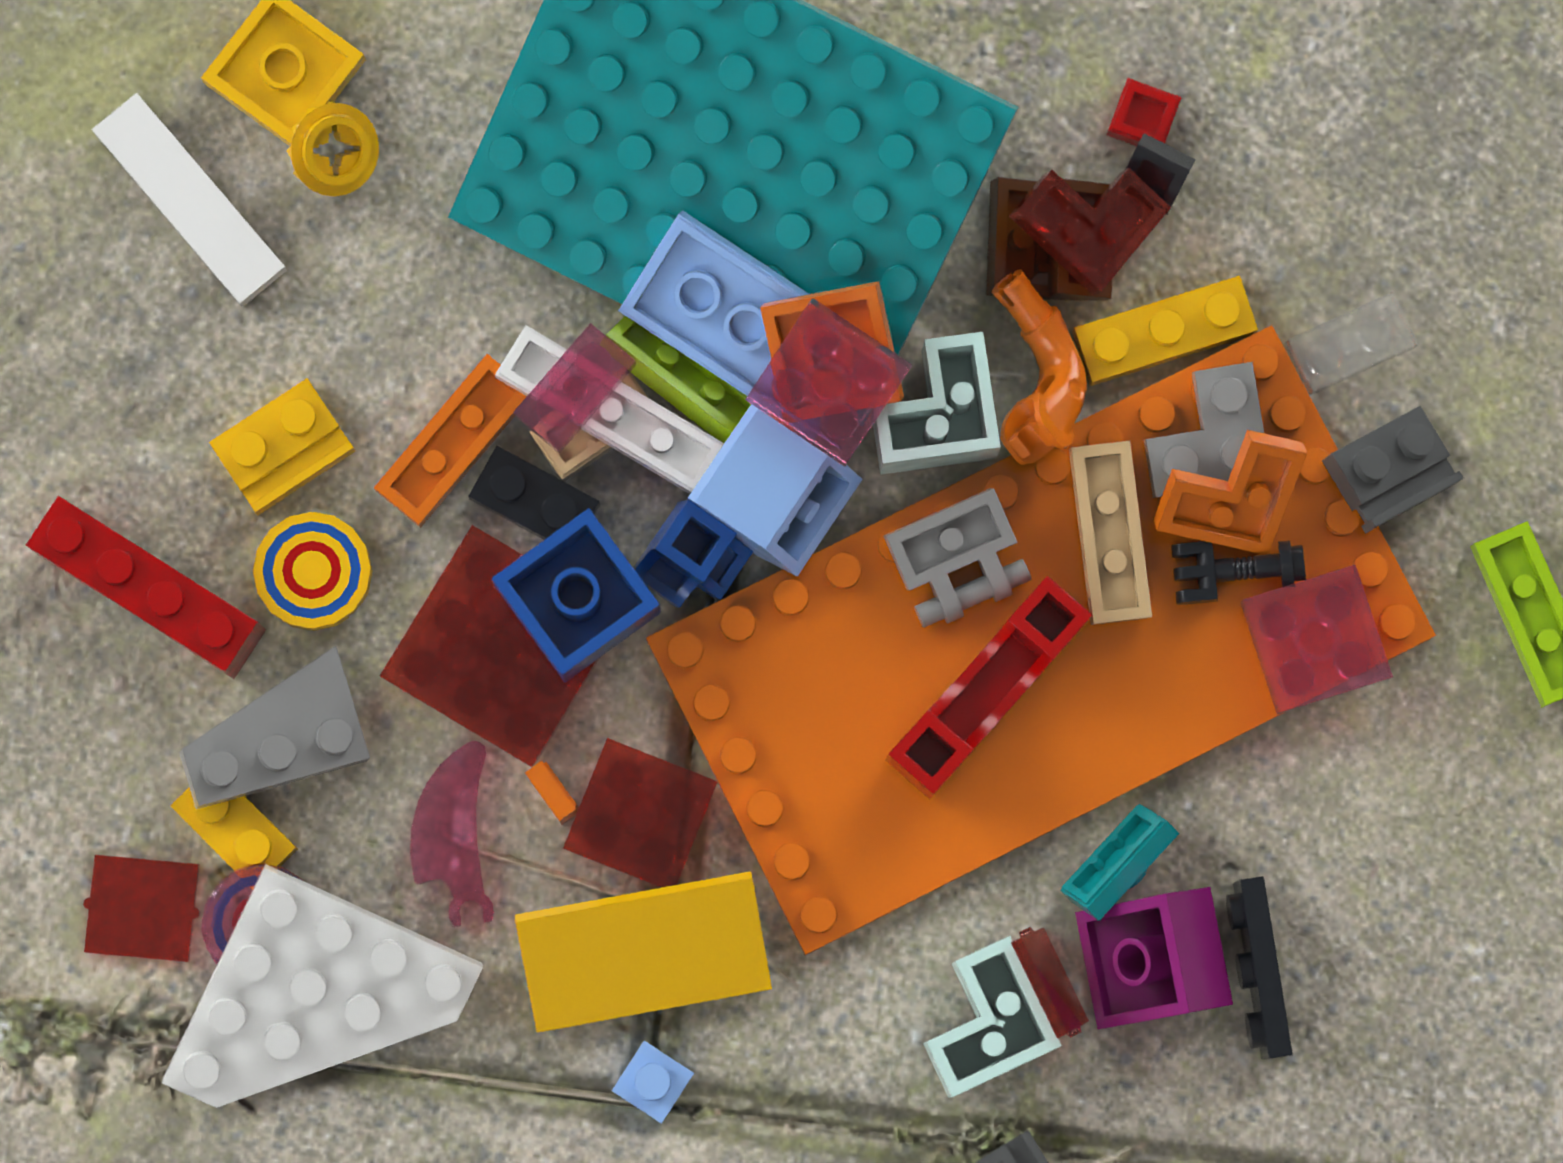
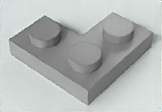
[1143,362,1264,498]

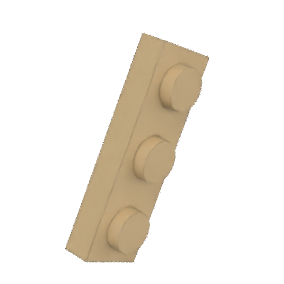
[1069,441,1152,625]

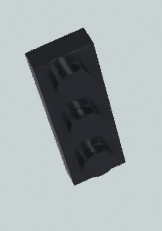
[1226,876,1293,1059]

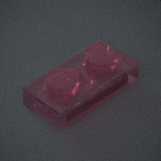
[513,323,636,454]

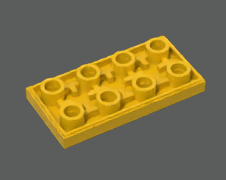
[515,871,772,1033]

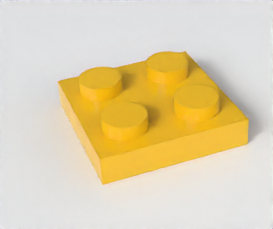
[201,0,366,146]

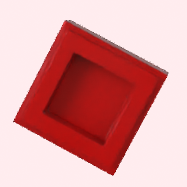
[1106,78,1182,146]

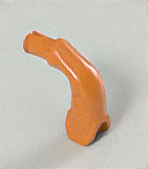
[992,269,1088,465]

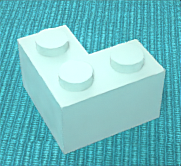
[872,332,1001,475]
[923,936,1062,1098]

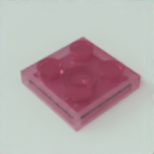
[745,298,913,467]
[1240,564,1393,715]

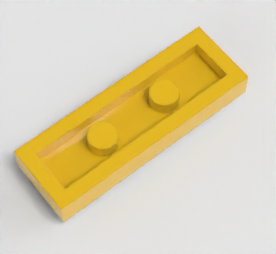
[1072,275,1258,386]

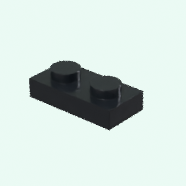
[468,446,600,540]

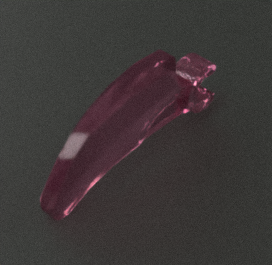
[410,741,494,928]

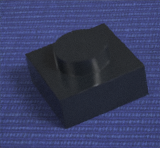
[1116,133,1196,215]

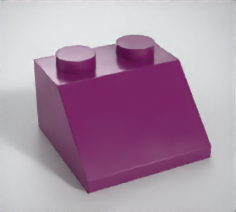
[1075,887,1233,1030]

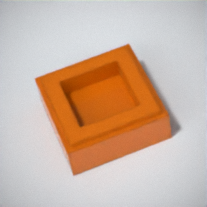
[525,760,579,825]

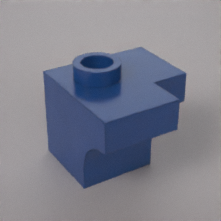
[633,500,753,608]

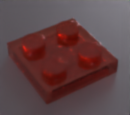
[563,738,718,888]

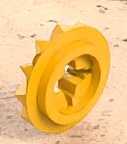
[286,102,379,196]

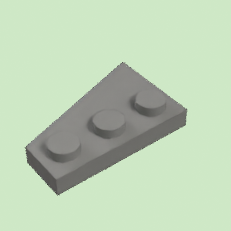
[179,646,370,810]

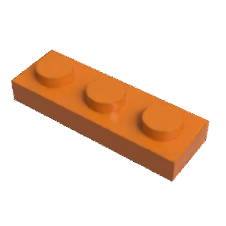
[374,354,530,528]

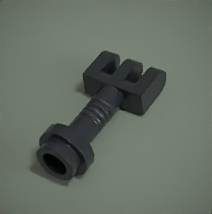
[1171,540,1306,605]

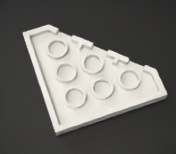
[162,864,483,1108]

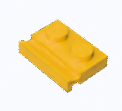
[209,378,356,515]

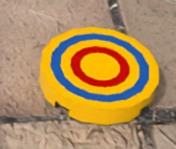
[253,512,373,631]

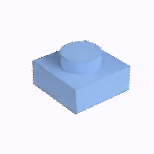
[612,1041,694,1124]

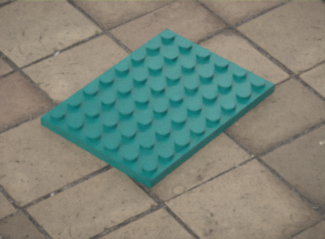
[448,0,1019,425]

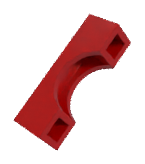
[25,496,266,679]
[886,575,1092,799]

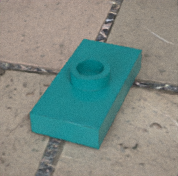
[1060,804,1179,921]

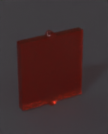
[83,855,200,962]
[1011,927,1089,1039]

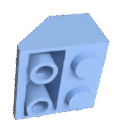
[688,400,863,576]

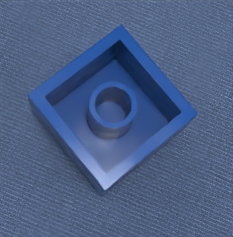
[491,508,661,682]

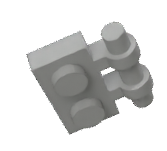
[883,488,1032,628]

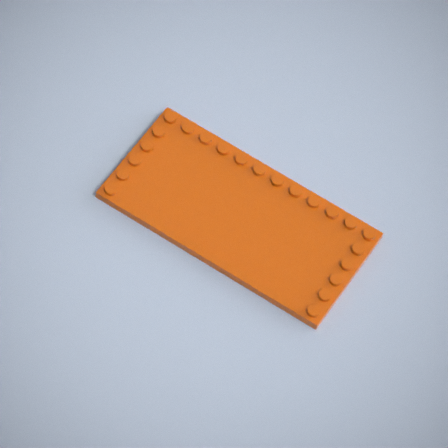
[646,325,1436,956]

